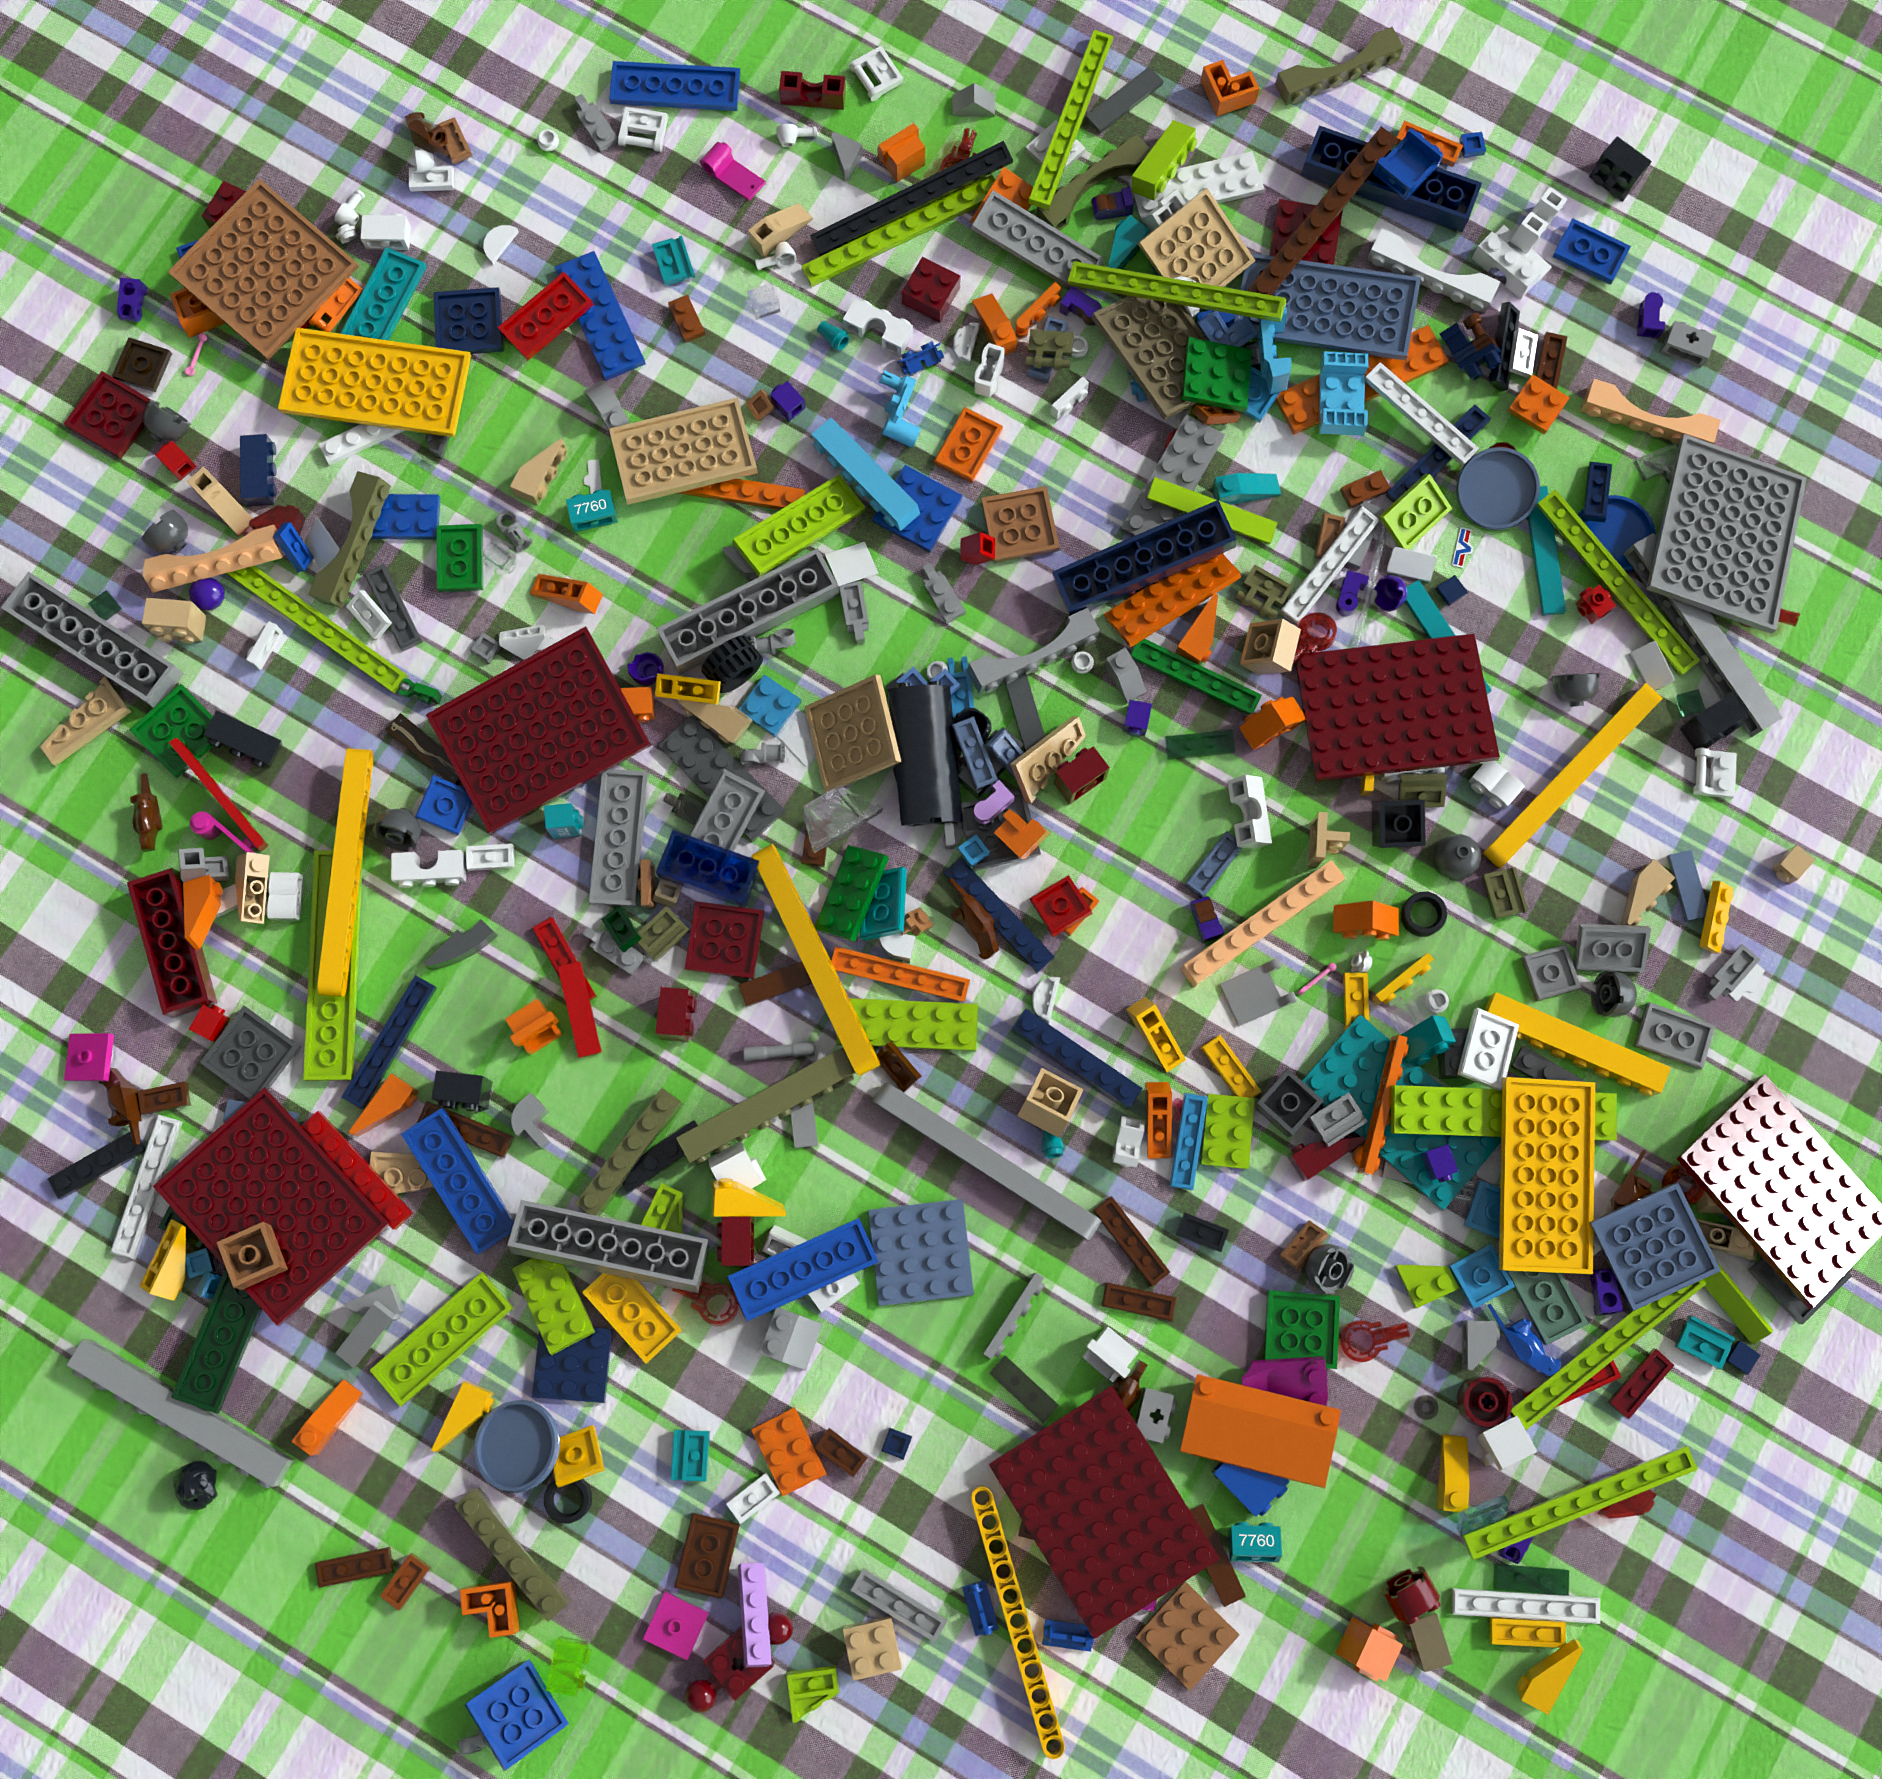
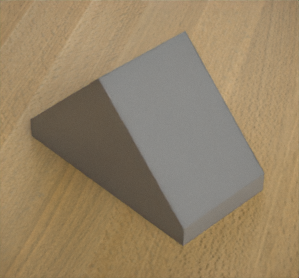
[952,83,995,117]
[831,132,863,181]

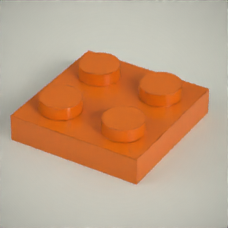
[1507,374,1570,435]

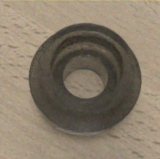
[1414,1395,1438,1420]

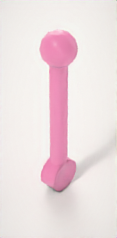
[185,333,207,377]
[1298,963,1337,996]

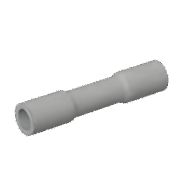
[744,1041,815,1061]

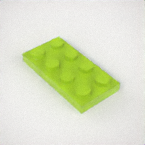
[512,1258,595,1355]

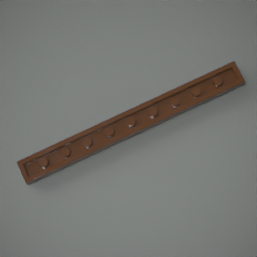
[1247,126,1398,295]

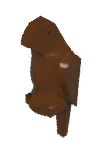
[405,112,448,156]
[130,773,163,852]
[948,878,999,959]
[99,1068,142,1145]
[1610,1150,1652,1212]
[1113,1359,1148,1411]

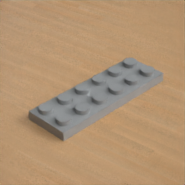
[971,190,1104,293]
[1121,414,1225,536]
[589,769,649,907]

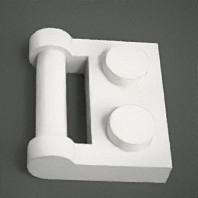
[849,46,903,101]
[618,107,668,152]
[1693,748,1737,799]

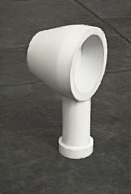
[776,124,817,147]
[412,146,434,173]
[334,189,365,226]
[755,242,797,271]

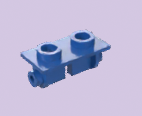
[897,341,944,376]
[962,1580,999,1636]
[1042,1619,1094,1652]

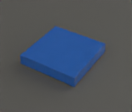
[415,775,472,836]

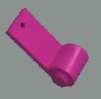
[700,142,766,201]
[190,812,257,854]

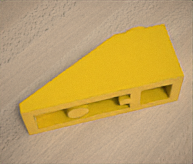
[655,674,721,704]
[1126,997,1186,1072]
[711,1178,786,1217]
[139,1219,186,1301]
[431,1381,495,1452]
[1436,1434,1470,1514]
[1517,1639,1583,1715]

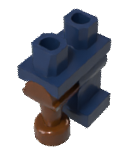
[1439,313,1502,381]

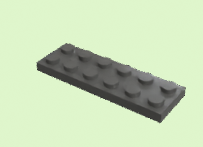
[659,716,786,843]

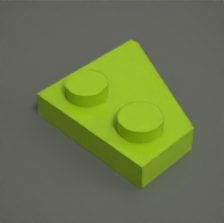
[640,1183,683,1234]
[1394,1264,1459,1309]
[787,1665,839,1723]

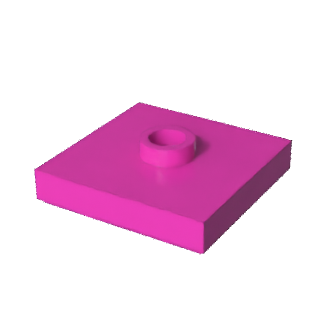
[64,1033,114,1081]
[643,1591,709,1660]

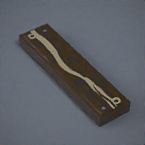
[385,713,461,785]

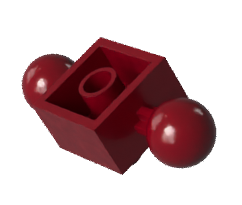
[684,1612,793,1713]

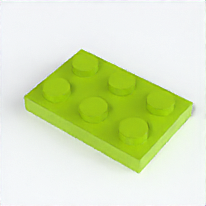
[1379,474,1452,550]
[1201,1093,1255,1169]

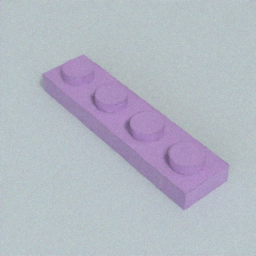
[738,1563,772,1667]

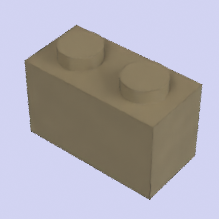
[1403,1611,1453,1672]

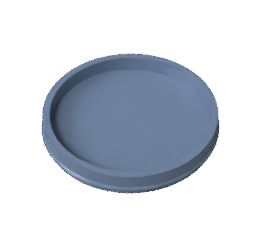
[1456,447,1540,530]
[474,1400,560,1493]

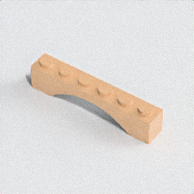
[1580,379,1721,444]
[142,525,283,593]

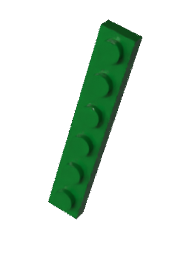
[1131,639,1262,716]

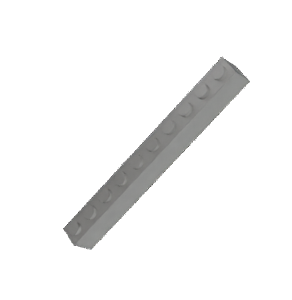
[1623,533,1783,738]
[67,1339,295,1488]

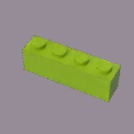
[1131,120,1197,201]

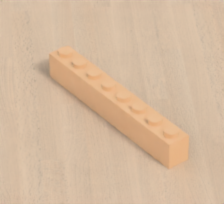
[1180,860,1345,988]

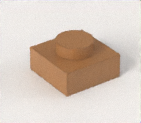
[745,389,777,421]

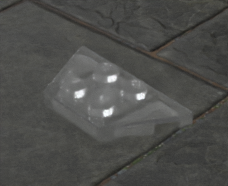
[802,787,883,853]

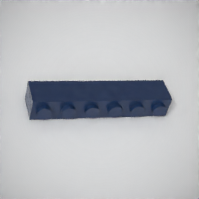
[1011,1008,1143,1110]

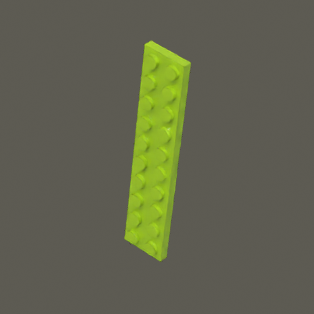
[303,850,363,1081]
[1391,1085,1617,1141]

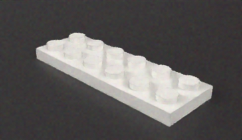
[1129,151,1264,222]

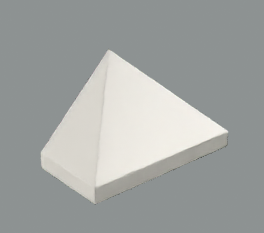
[499,624,545,660]

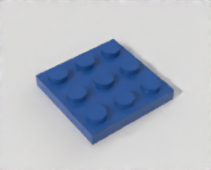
[872,465,963,553]
[464,1659,569,1771]

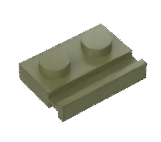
[1398,773,1448,808]
[1481,867,1529,920]
[637,906,690,962]

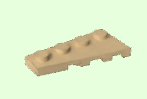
[40,676,131,766]
[1010,716,1086,803]
[370,1151,434,1194]

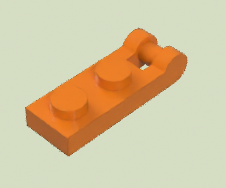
[308,278,364,332]
[1015,282,1061,338]

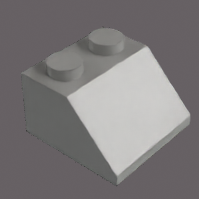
[759,1308,823,1370]

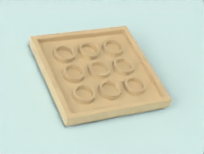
[1137,188,1255,287]
[804,674,901,792]

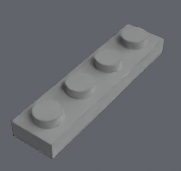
[983,1273,1045,1359]
[850,1568,948,1643]

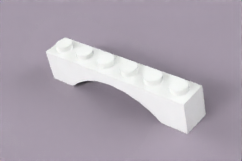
[1367,228,1500,313]

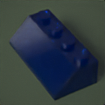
[656,830,759,908]

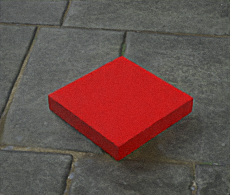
[1030,875,1093,937]

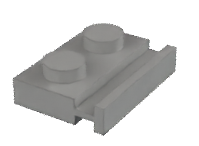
[1308,1093,1368,1147]

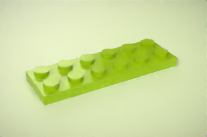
[732,474,866,577]
[836,998,978,1051]
[370,1272,514,1407]

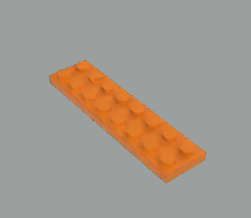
[1275,325,1449,435]

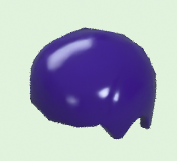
[1374,575,1407,612]
[189,577,225,611]
[627,652,664,686]

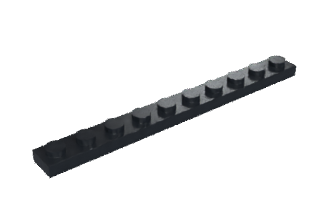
[810,141,1013,256]

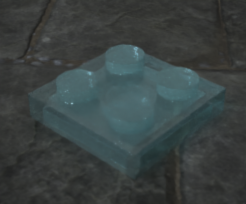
[1457,1495,1510,1537]

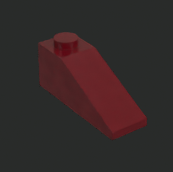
[1288,1137,1366,1181]

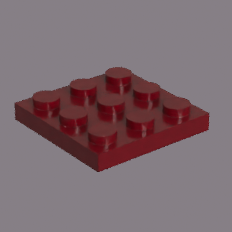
[1269,199,1343,265]
[64,371,159,459]
[684,901,765,979]

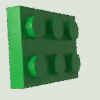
[437,524,484,592]

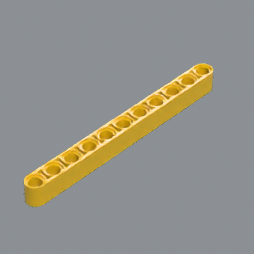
[1482,683,1663,869]
[317,748,373,997]
[752,844,880,1076]
[971,1485,1065,1759]

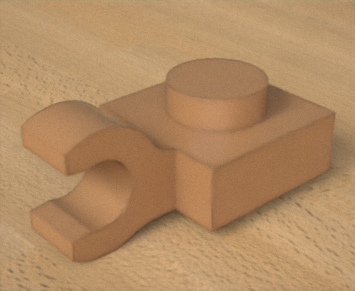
[901,908,934,936]

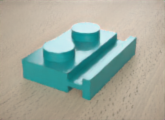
[652,235,695,286]
[1675,1315,1735,1370]
[671,1429,710,1482]

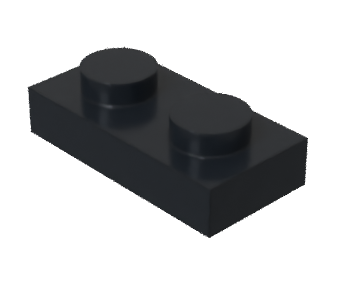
[1176,1212,1229,1252]

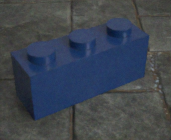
[240,434,277,507]

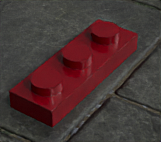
[1608,1348,1675,1419]

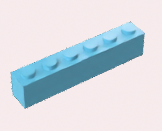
[811,418,920,531]

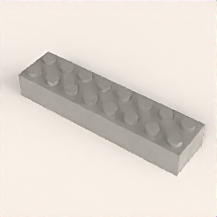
[656,548,839,675]
[1,571,184,708]
[507,1200,710,1293]

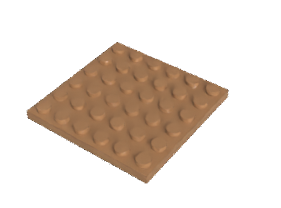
[168,178,359,360]

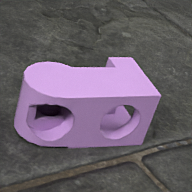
[973,780,1015,824]

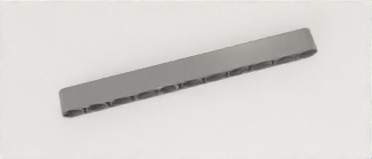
[872,1082,1102,1241]

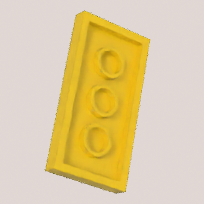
[582,1273,683,1364]

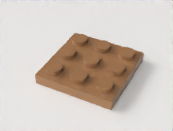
[981,486,1060,563]
[1135,1581,1240,1691]

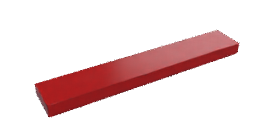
[169,738,268,851]

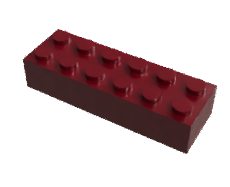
[127,868,217,1018]

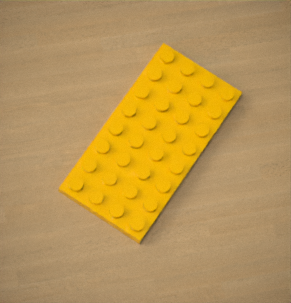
[278,328,471,437]
[1499,1077,1595,1274]

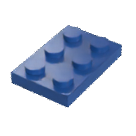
[1552,218,1631,285]
[371,494,440,540]

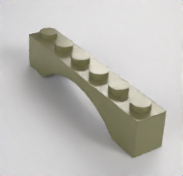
[1275,26,1404,105]
[1036,134,1151,231]
[308,471,391,608]
[575,1088,684,1216]
[454,1487,571,1622]

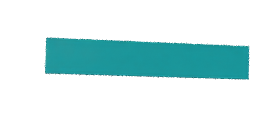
[1527,486,1566,616]
[1405,580,1492,694]

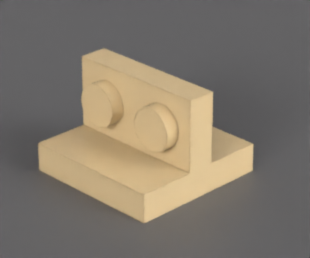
[1308,812,1350,868]

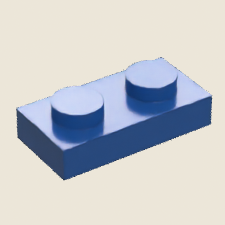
[273,522,314,573]

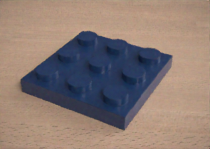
[434,287,504,354]
[532,1328,613,1403]

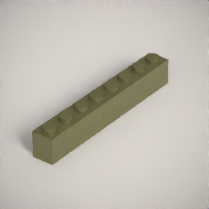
[676,1047,856,1166]

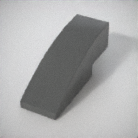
[425,919,498,970]

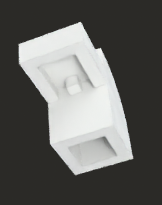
[879,933,916,962]
[1112,1116,1145,1168]

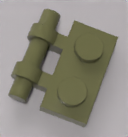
[1026,329,1074,370]
[1235,564,1293,619]

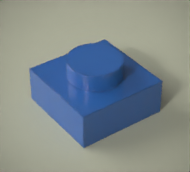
[1459,132,1486,158]

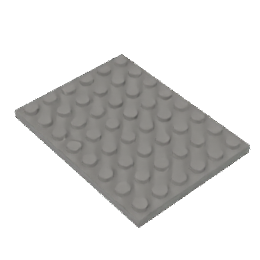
[1646,434,1807,634]

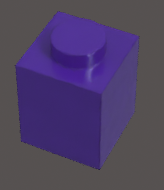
[770,381,805,422]
[1123,700,1152,737]
[1420,1144,1459,1183]

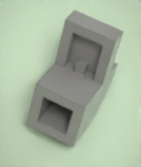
[583,380,630,432]
[178,848,229,882]
[511,1093,551,1149]

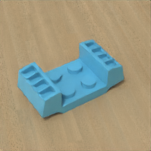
[1257,305,1292,395]
[1319,351,1368,436]

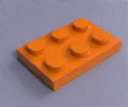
[970,167,1033,224]
[751,1407,827,1496]

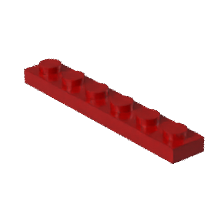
[301,1111,413,1230]

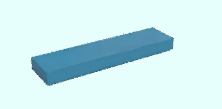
[1169,1093,1208,1190]

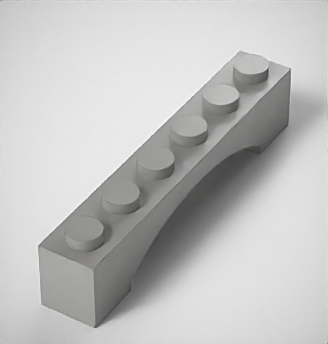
[967,608,1100,694]

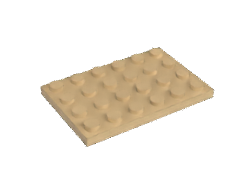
[609,397,758,505]

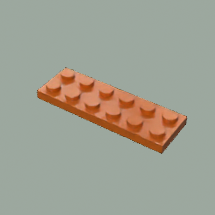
[1104,553,1241,648]

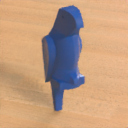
[1487,1304,1561,1376]

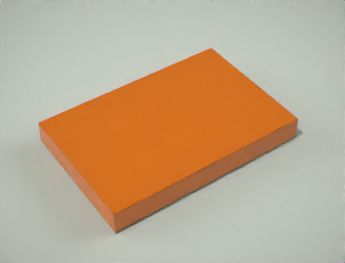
[934,407,1003,484]

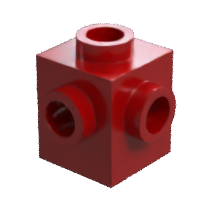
[1576,584,1616,625]

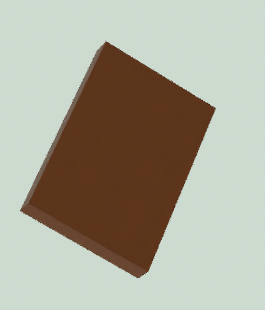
[674,1512,740,1599]

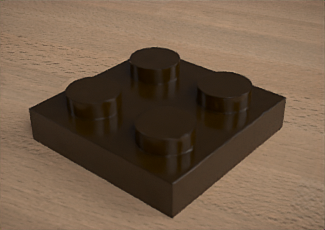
[112,337,172,392]

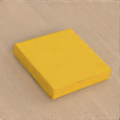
[553,1425,605,1488]

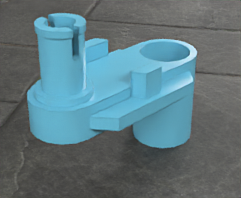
[879,369,921,448]

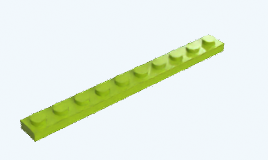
[1028,30,1114,211]
[801,174,995,287]
[1068,261,1286,322]
[1537,489,1701,676]
[225,566,408,694]
[1510,1279,1706,1430]
[1462,1446,1698,1560]

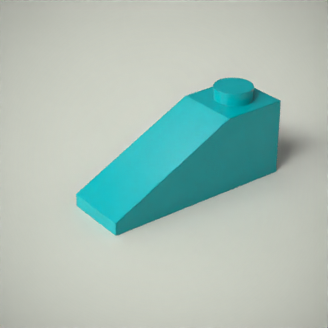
[1108,215,1150,269]
[1211,473,1281,505]

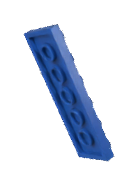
[609,61,741,111]
[554,251,646,381]
[401,1108,515,1255]
[727,1218,878,1322]

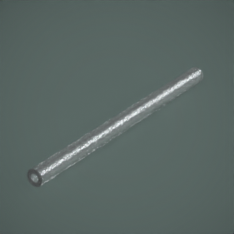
[1350,526,1388,648]

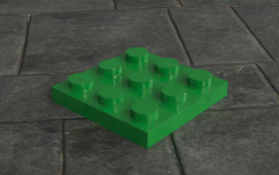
[1181,337,1252,412]
[129,684,213,779]
[1264,1290,1340,1369]

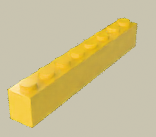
[1484,992,1671,1097]

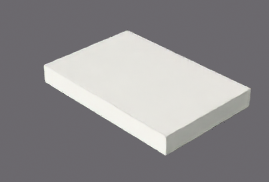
[1457,1008,1519,1091]

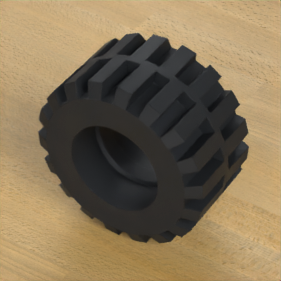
[701,635,763,694]

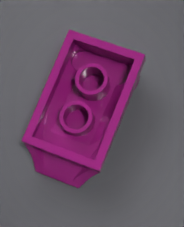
[1242,1356,1328,1406]

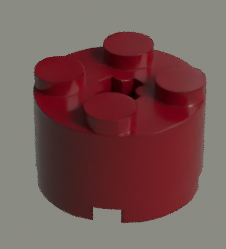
[1457,1377,1513,1427]
[1381,1566,1441,1625]

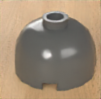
[142,399,191,442]
[142,510,188,554]
[1552,673,1599,707]
[372,808,421,851]
[1433,834,1481,881]
[1591,971,1637,1018]
[1306,1244,1354,1294]

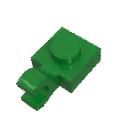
[398,678,442,704]

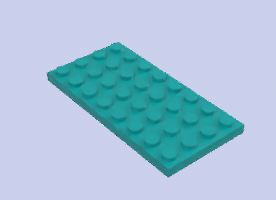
[1302,1014,1501,1211]

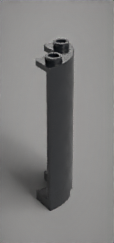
[888,681,963,827]

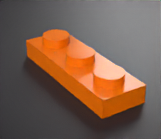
[1397,120,1463,167]

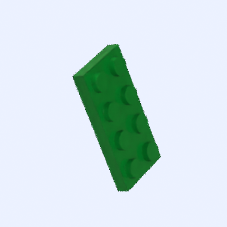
[814,845,889,942]

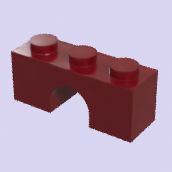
[779,71,846,110]

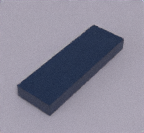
[1582,462,1612,523]

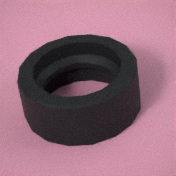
[1400,891,1448,937]
[544,1479,592,1524]

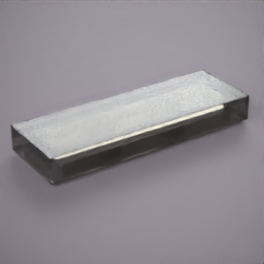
[989,1355,1059,1423]

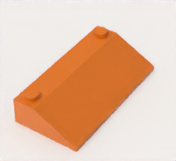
[1180,1374,1341,1489]

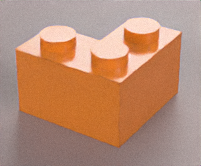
[1200,60,1259,117]
[1239,697,1306,750]
[1333,900,1399,941]
[460,1580,520,1638]

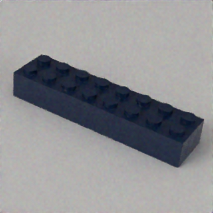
[1301,125,1482,232]
[1052,500,1237,616]

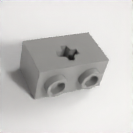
[1660,321,1716,368]
[1135,1387,1177,1444]

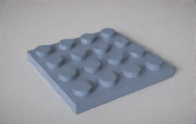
[1589,1182,1721,1311]
[869,1199,974,1306]

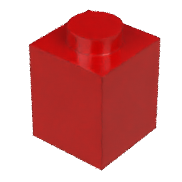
[155,440,197,481]
[960,532,995,565]
[189,1004,230,1042]

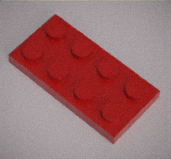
[498,272,594,361]

